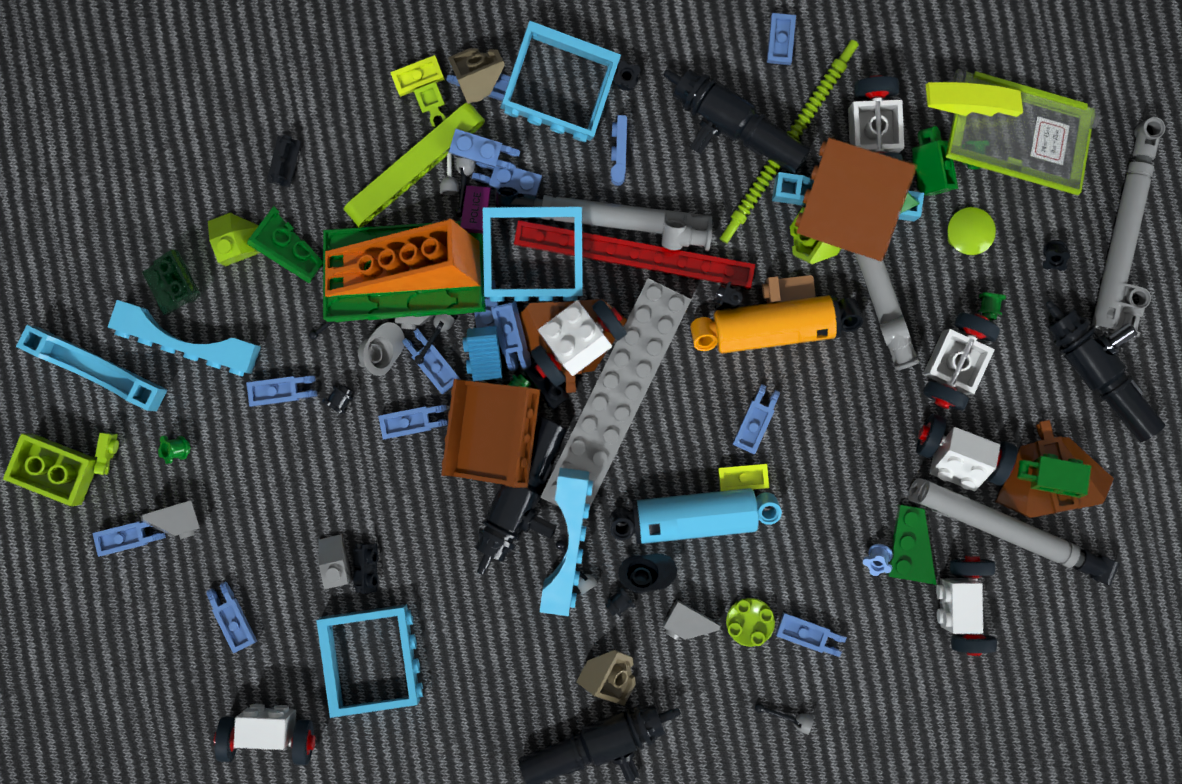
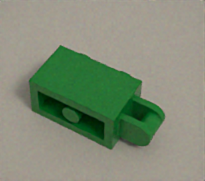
[912,126,958,196]
[1017,454,1091,498]

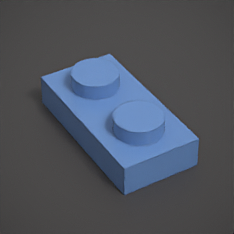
[767,13,796,65]

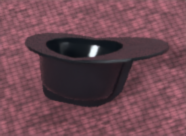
[618,554,677,594]

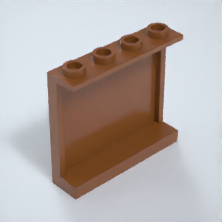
[795,138,917,262]
[441,379,540,488]

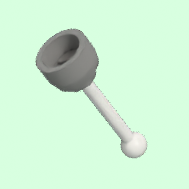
[440,149,459,195]

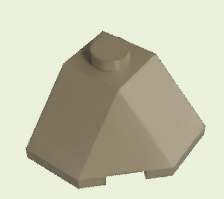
[448,48,505,104]
[576,650,636,706]

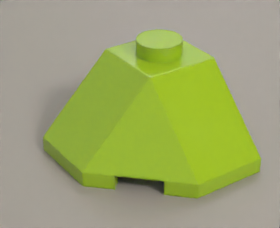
[790,207,842,264]
[208,213,260,266]

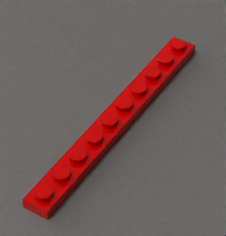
[514,220,755,289]

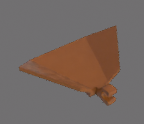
[519,299,627,393]
[995,420,1114,518]

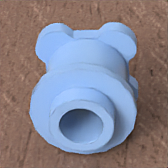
[863,544,893,576]

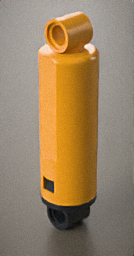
[690,295,863,354]

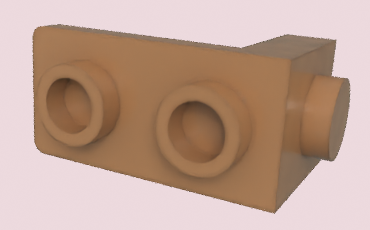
[762,275,816,303]

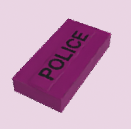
[461,186,491,234]

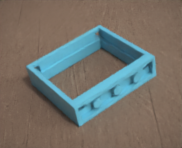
[500,21,621,142]
[483,207,583,301]
[316,604,423,718]

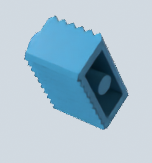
[463,326,502,381]

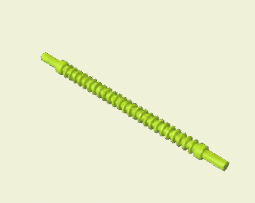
[719,40,859,244]

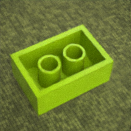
[3,434,97,506]

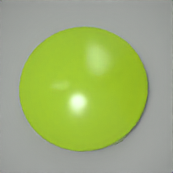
[947,207,996,255]
[726,598,775,647]

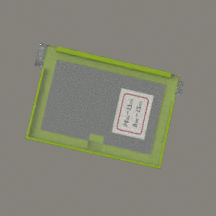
[946,69,1100,195]

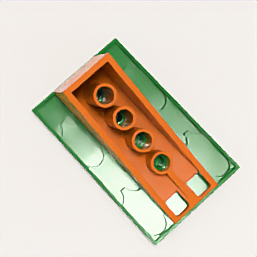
[323,219,486,322]

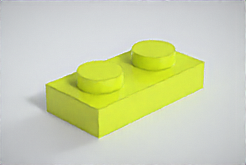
[390,55,445,97]
[718,464,769,491]

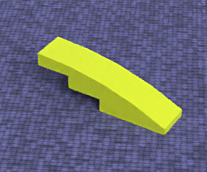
[925,82,1023,117]

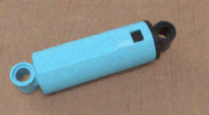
[609,488,782,544]

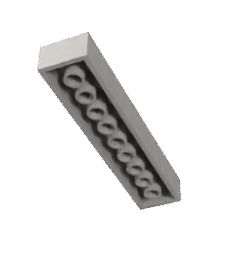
[540,278,692,519]

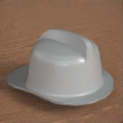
[358,322,405,376]

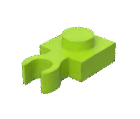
[413,81,446,127]
[94,433,119,475]

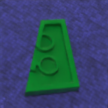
[247,206,323,284]
[887,505,937,585]

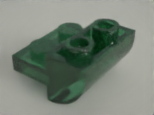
[142,250,201,315]

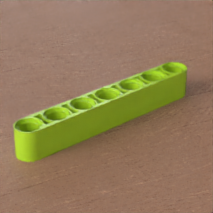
[343,102,485,228]

